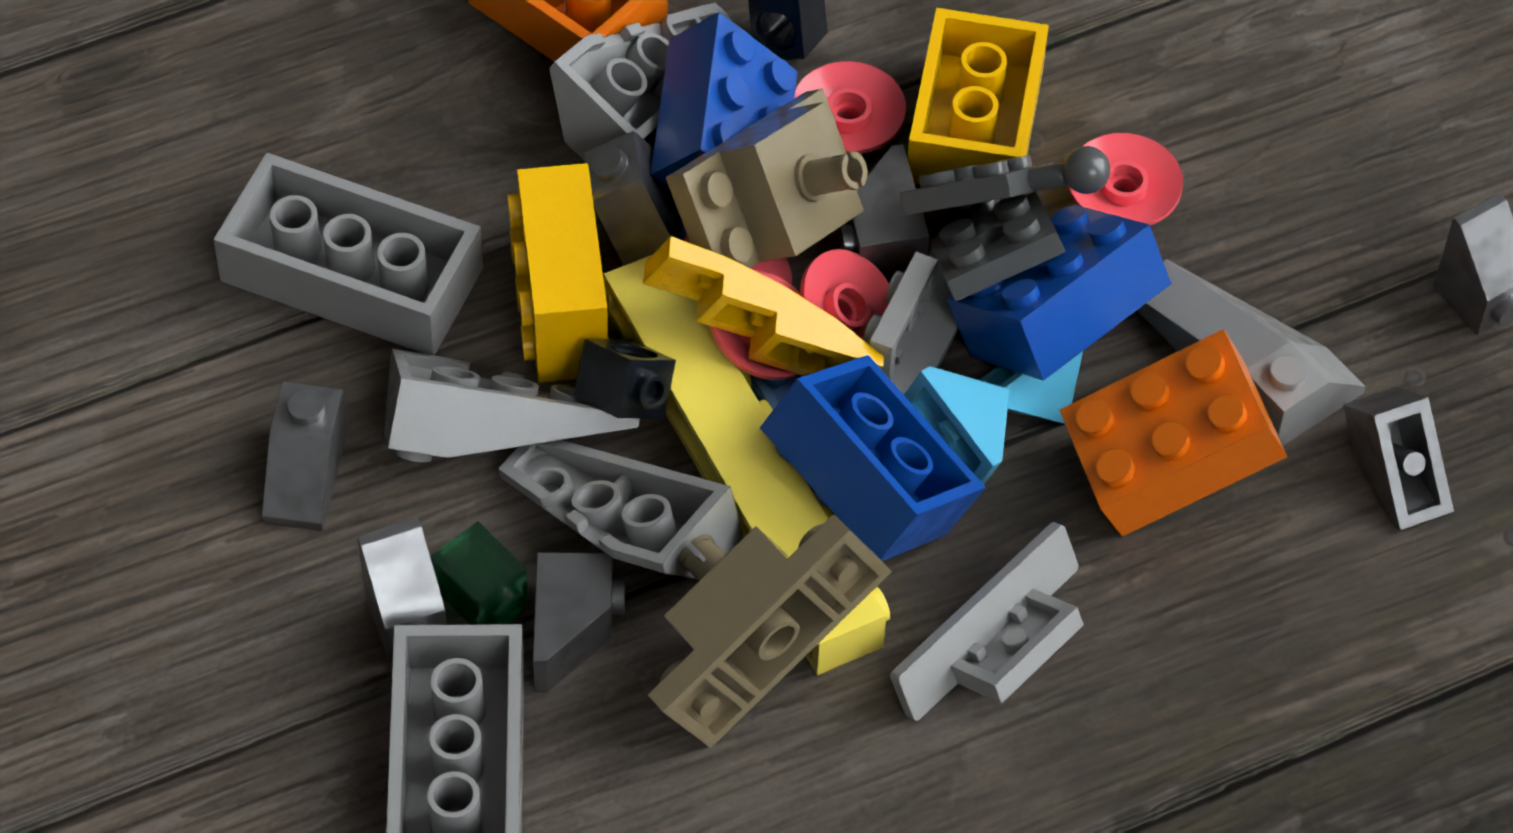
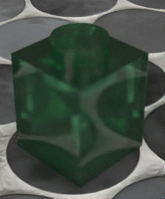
[430,521,528,625]

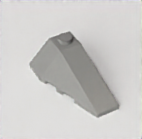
[549,2,742,161]
[1137,259,1366,446]
[384,349,640,462]
[498,440,743,578]

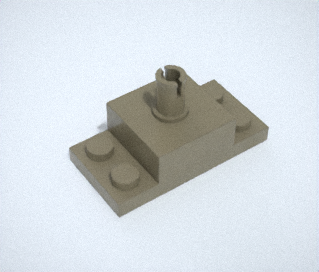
[665,88,868,269]
[648,514,892,748]

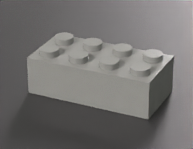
[213,152,483,355]
[386,624,524,833]

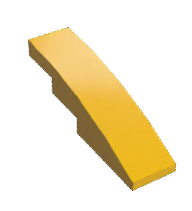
[643,236,884,376]

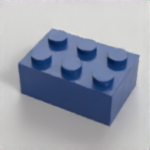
[650,12,798,189]
[946,204,1171,381]
[760,355,986,561]

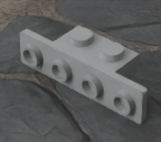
[863,250,959,394]
[890,522,1084,721]

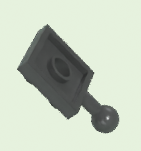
[900,146,1110,216]
[929,191,1066,302]

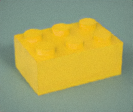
[907,7,1049,185]
[507,163,608,383]

